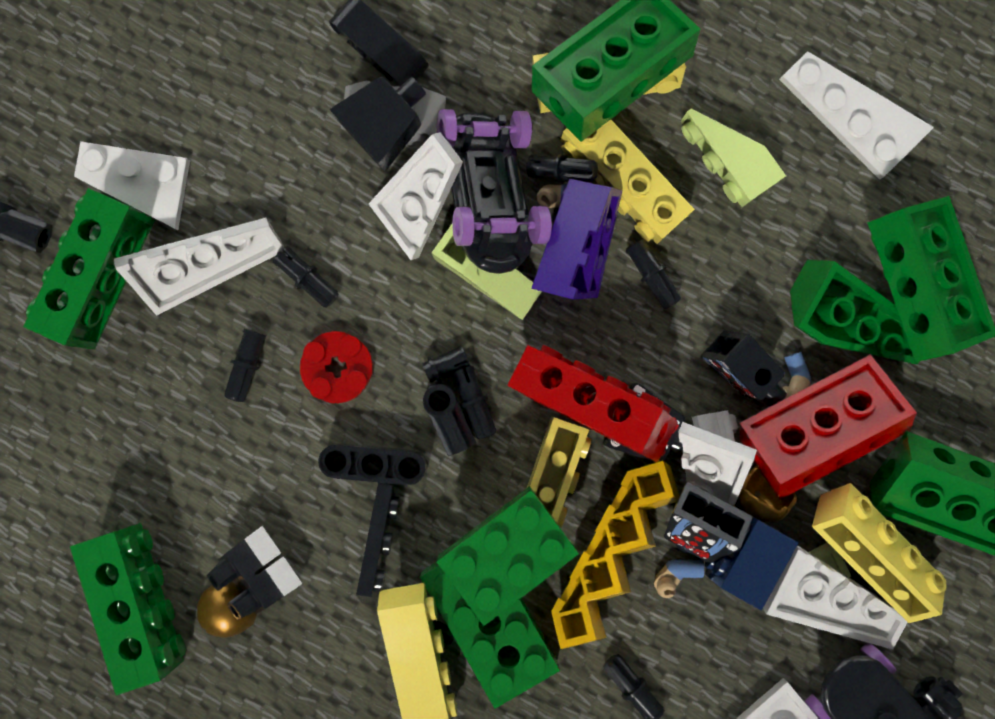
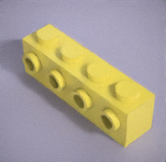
[561,120,695,244]
[527,416,592,528]
[812,483,947,623]
[377,583,458,719]

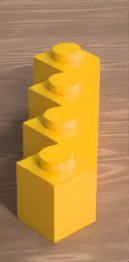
[551,461,680,649]

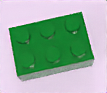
[436,486,579,626]

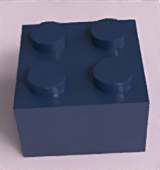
[705,518,798,611]

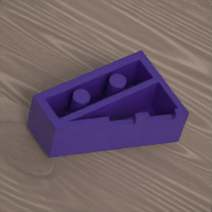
[531,179,623,300]

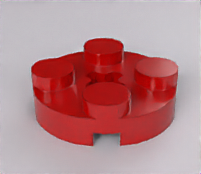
[300,331,374,403]

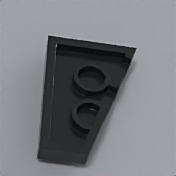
[356,483,400,606]

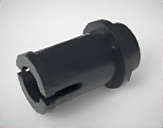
[421,345,470,383]

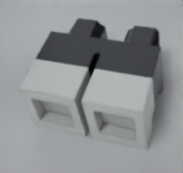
[207,526,302,620]

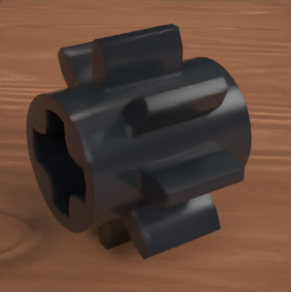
[913,676,963,719]

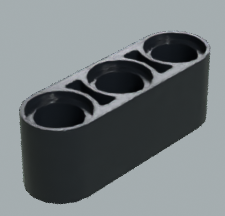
[329,0,429,86]
[318,443,428,485]

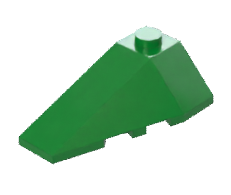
[790,259,920,365]

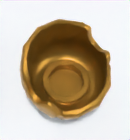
[737,466,797,523]
[197,582,258,638]

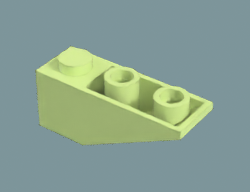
[681,108,786,207]
[432,224,542,320]

